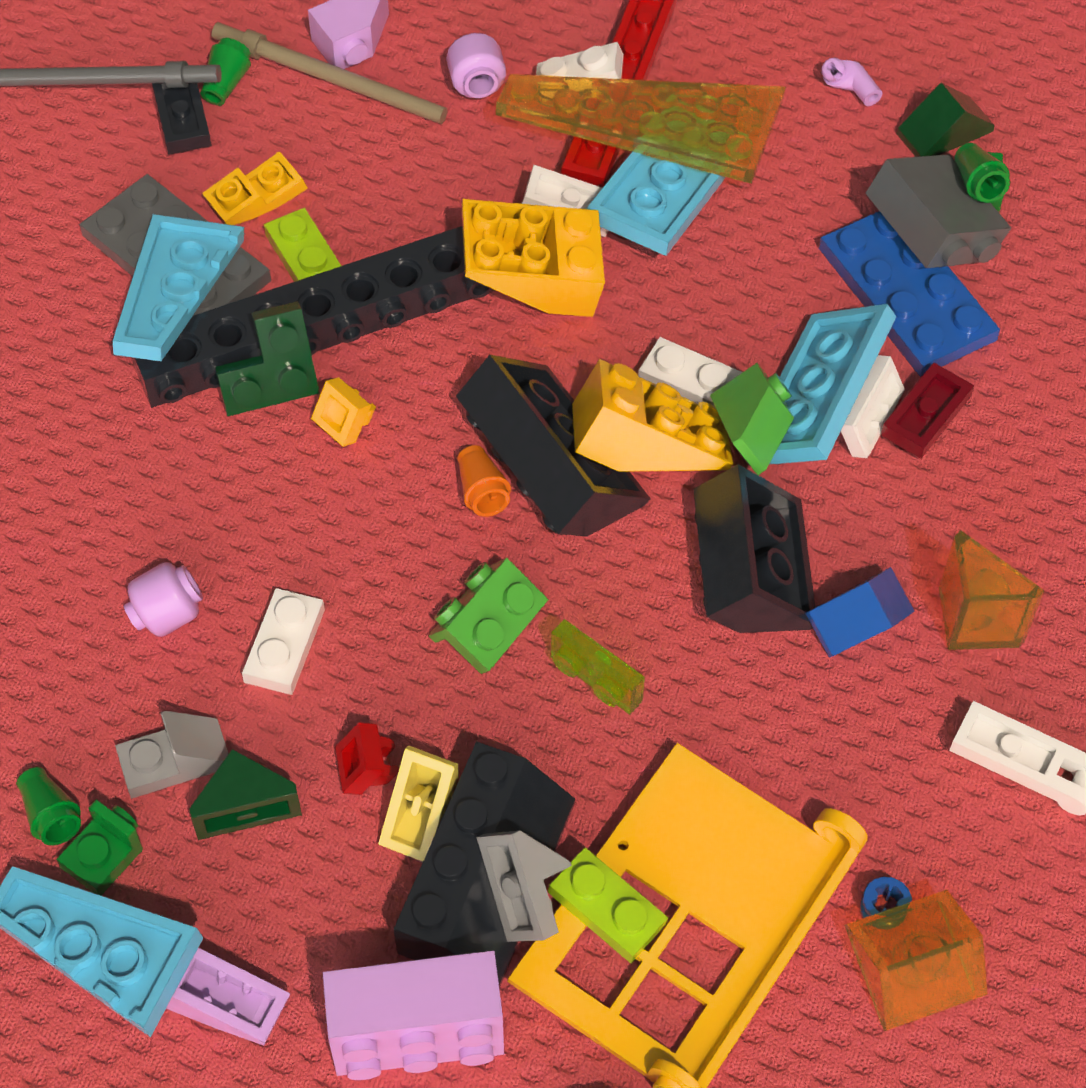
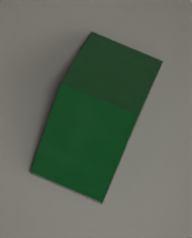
[897,83,995,157]
[189,749,302,840]

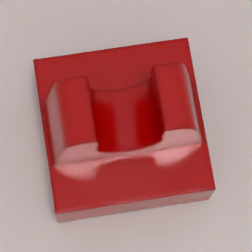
[335,722,399,795]

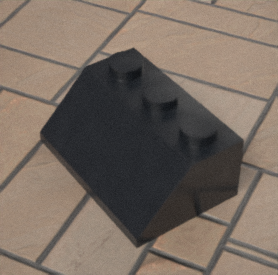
[693,464,815,633]

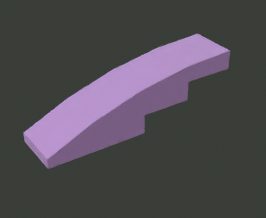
[166,948,290,1046]

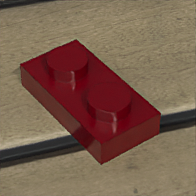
[881,363,974,459]

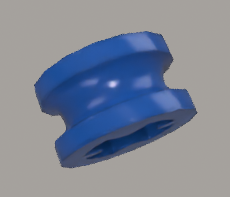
[860,877,912,933]

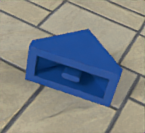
[805,567,914,657]

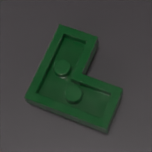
[215,301,320,417]

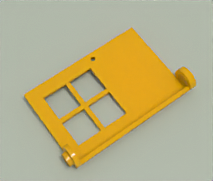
[507,743,868,1088]

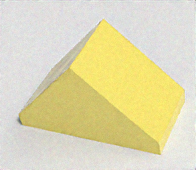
[378,745,459,862]

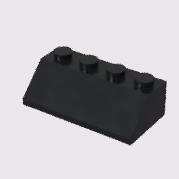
[456,355,651,537]
[394,741,575,989]

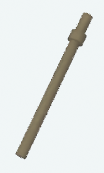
[212,22,448,124]

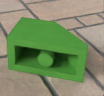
[710,363,794,475]

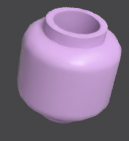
[446,33,506,98]
[124,562,203,637]

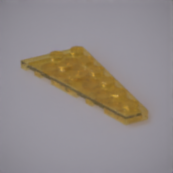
[496,74,786,184]

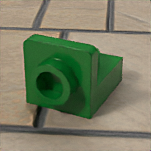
[56,800,143,896]

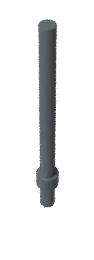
[0,61,222,88]

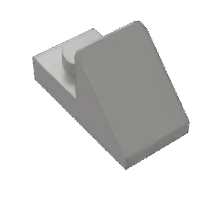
[115,711,228,799]
[476,831,572,942]

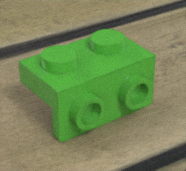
[428,558,549,674]

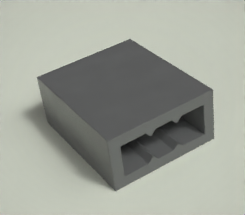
[865,155,1011,268]

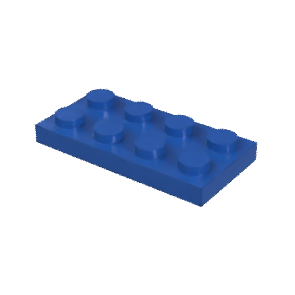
[819,211,1000,377]

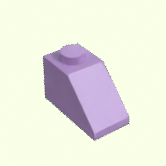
[308,0,389,69]

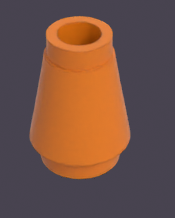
[457,445,511,517]

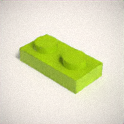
[264,207,341,282]
[548,847,668,963]

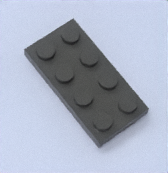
[79,174,271,316]

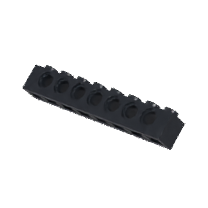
[131,226,496,408]

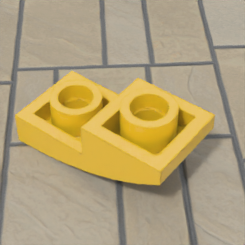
[202,151,308,225]

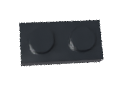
[152,83,212,155]

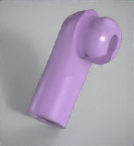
[821,57,883,106]

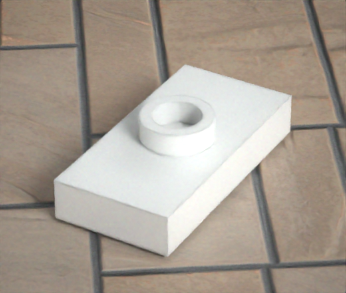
[841,355,905,458]

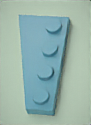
[113,214,244,361]
[0,866,203,1038]

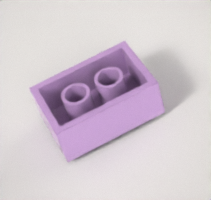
[322,951,504,1080]

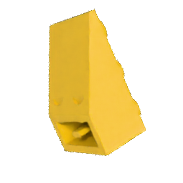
[461,199,605,317]
[572,359,733,471]

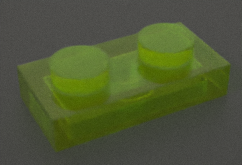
[551,619,645,715]

